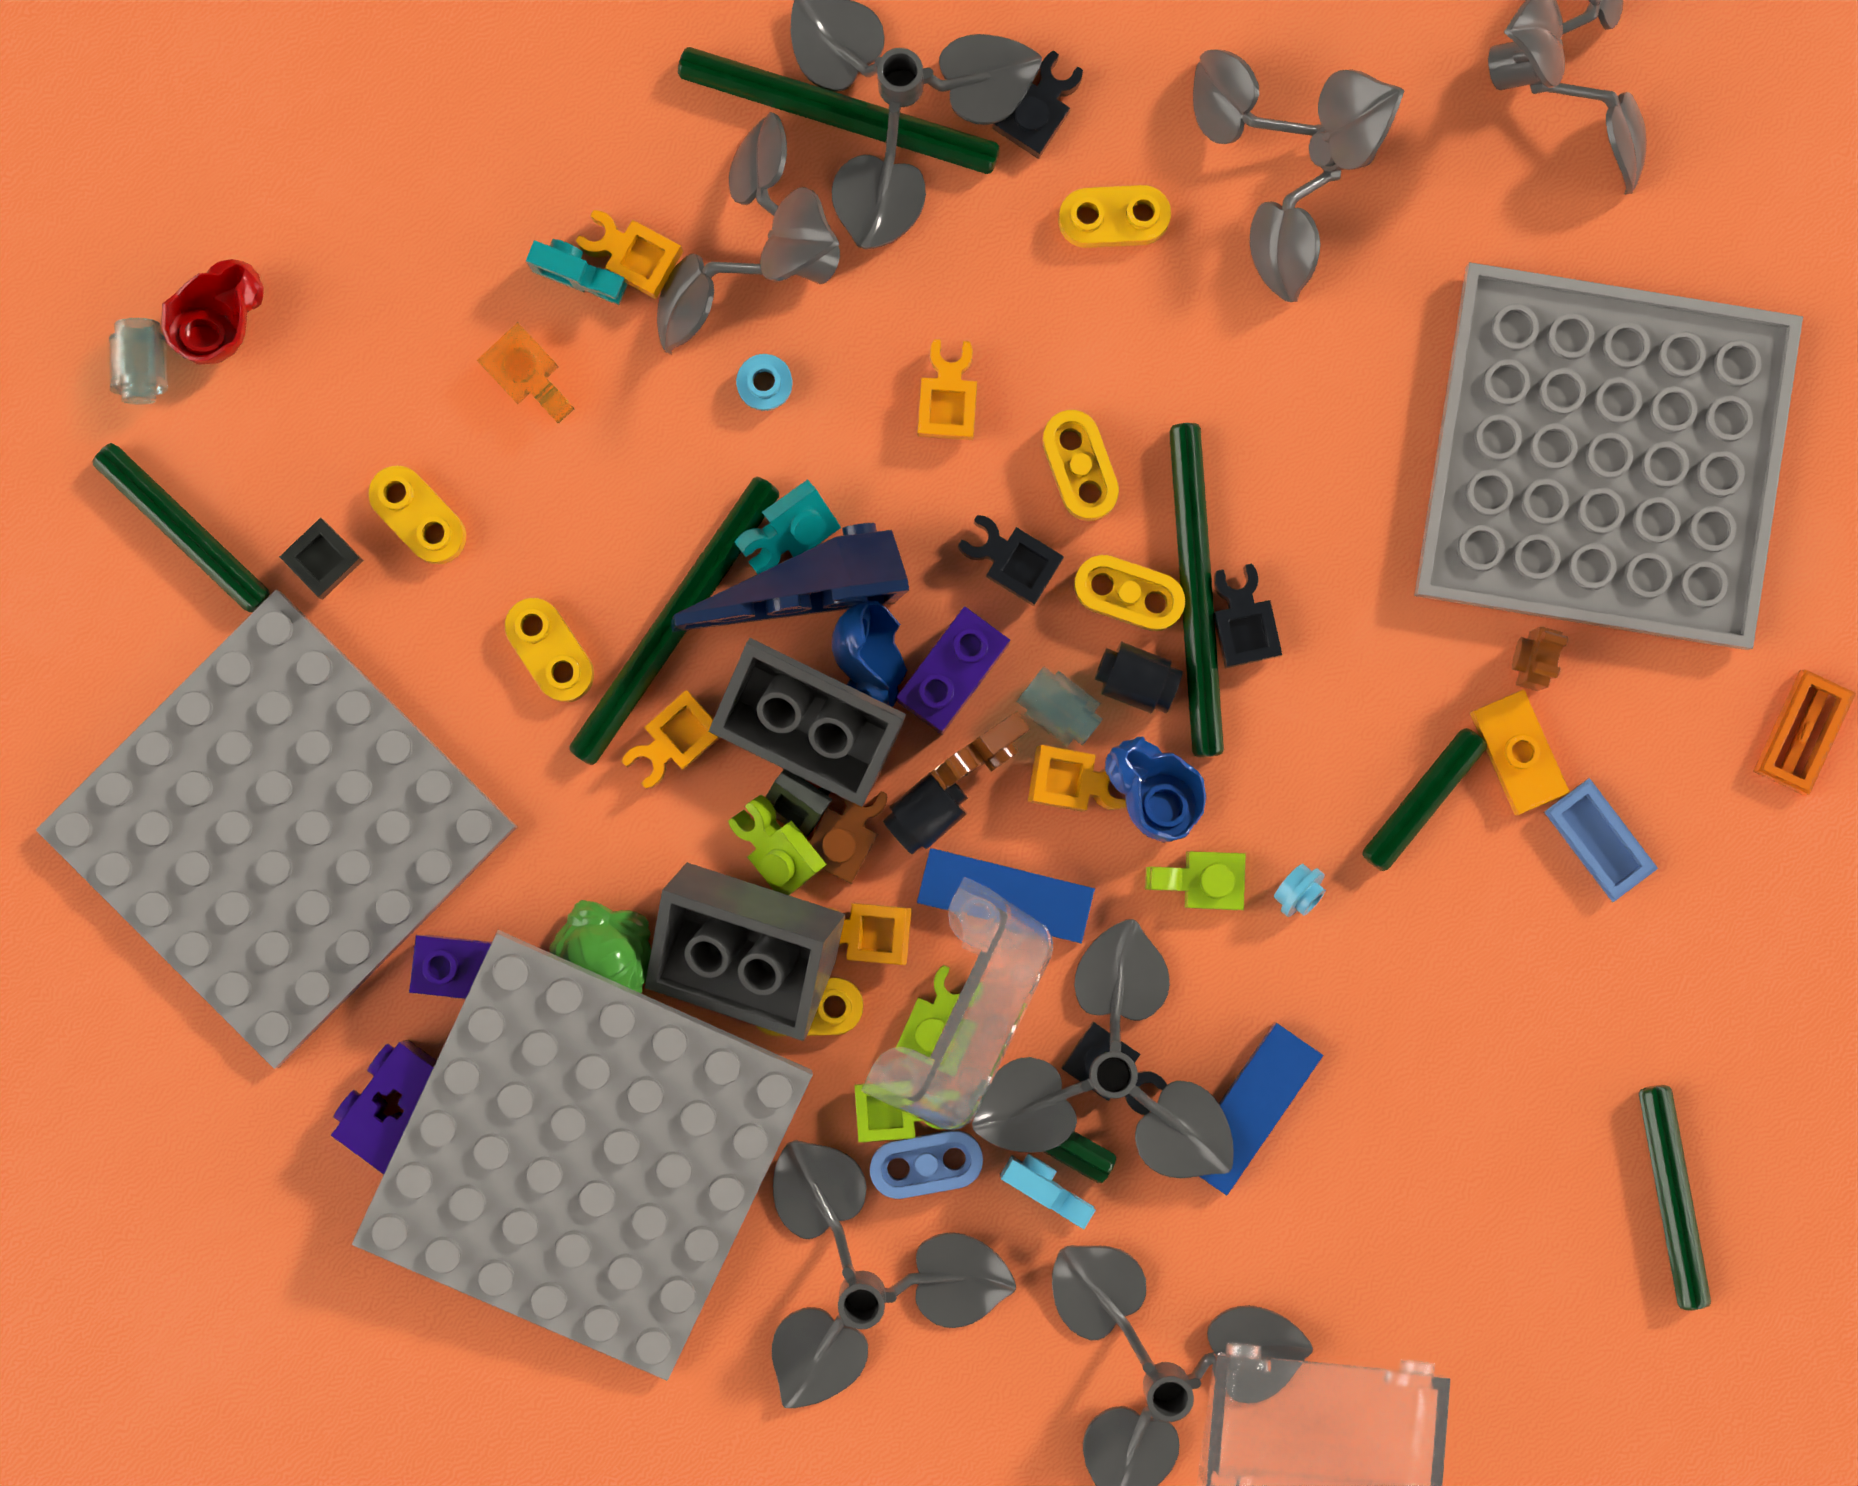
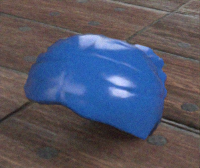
[832,601,907,707]
[1105,737,1206,843]

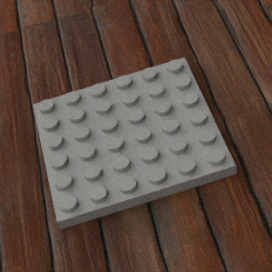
[1414,262,1803,650]
[36,590,517,1069]
[352,930,813,1381]

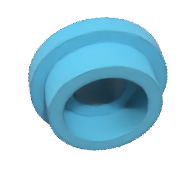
[736,354,793,411]
[1274,864,1326,917]

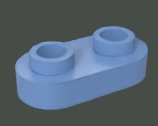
[870,1130,983,1199]

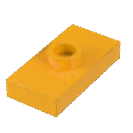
[1470,689,1570,815]

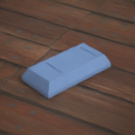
[1544,778,1658,902]

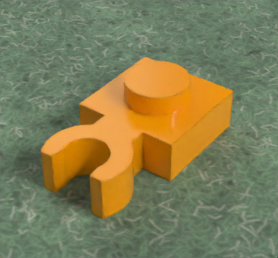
[576,210,684,299]
[917,339,978,440]
[621,690,720,789]
[1028,745,1126,812]
[828,903,912,965]

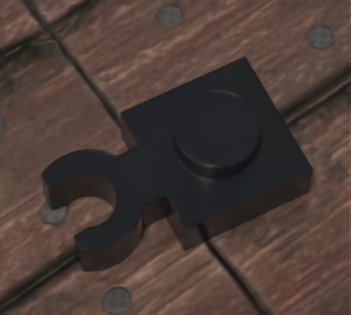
[992,51,1083,159]
[958,515,1064,606]
[1214,563,1282,668]
[1061,1021,1167,1115]

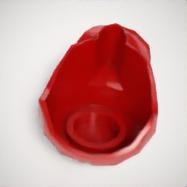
[161,259,264,365]

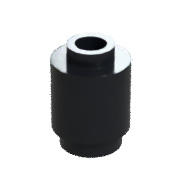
[1095,642,1183,713]
[883,772,968,854]

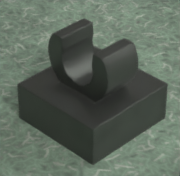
[279,517,364,600]
[766,769,832,838]

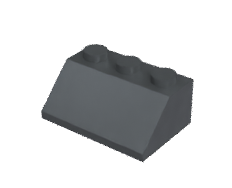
[708,638,906,807]
[645,862,845,1041]

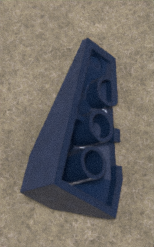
[671,523,909,632]

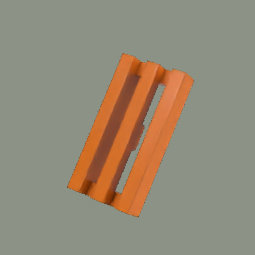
[1753,669,1856,796]

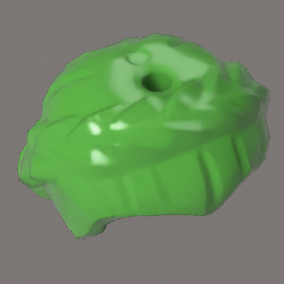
[549,900,651,993]

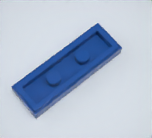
[917,848,1095,943]
[1199,1022,1324,1196]

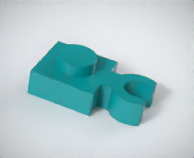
[526,239,628,305]
[735,479,842,574]

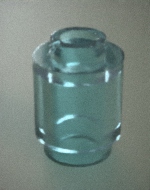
[109,318,168,405]
[1017,666,1103,748]

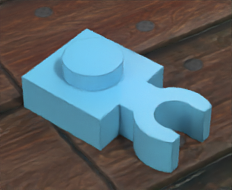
[1000,1154,1096,1229]

